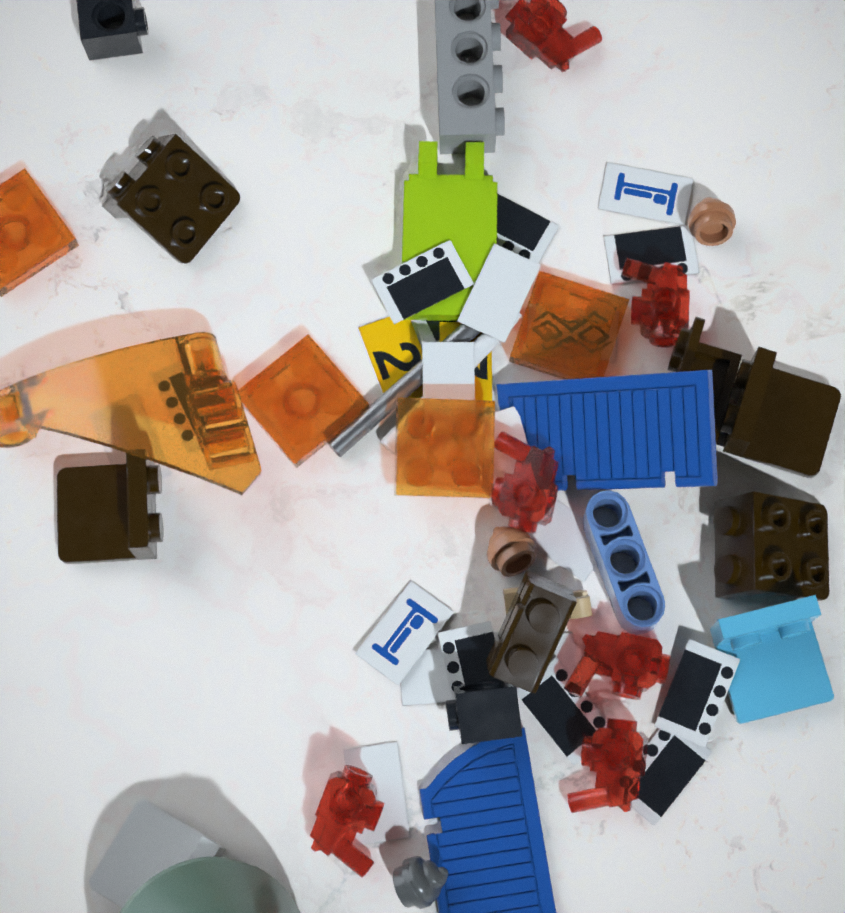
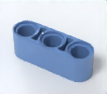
[582,490,665,635]

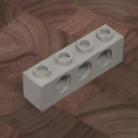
[434,0,505,154]

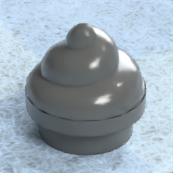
[393,856,448,909]

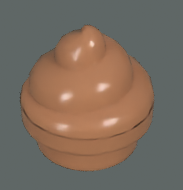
[688,197,736,246]
[486,526,536,577]

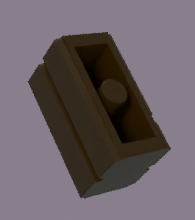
[486,571,577,694]

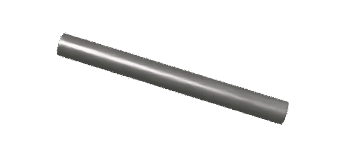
[328,324,480,457]

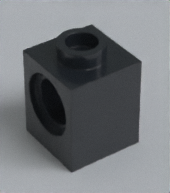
[76,0,149,61]
[446,680,522,744]

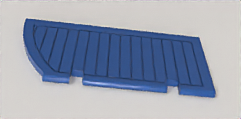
[496,370,718,491]
[419,727,556,913]

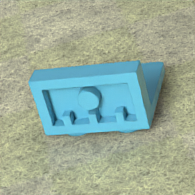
[710,595,834,724]

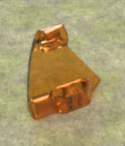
[0,332,262,495]

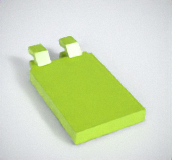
[402,141,498,321]

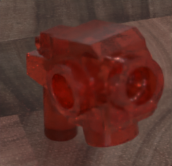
[504,0,602,72]
[622,258,690,348]
[491,431,559,534]
[564,631,671,700]
[568,718,648,813]
[310,765,385,878]

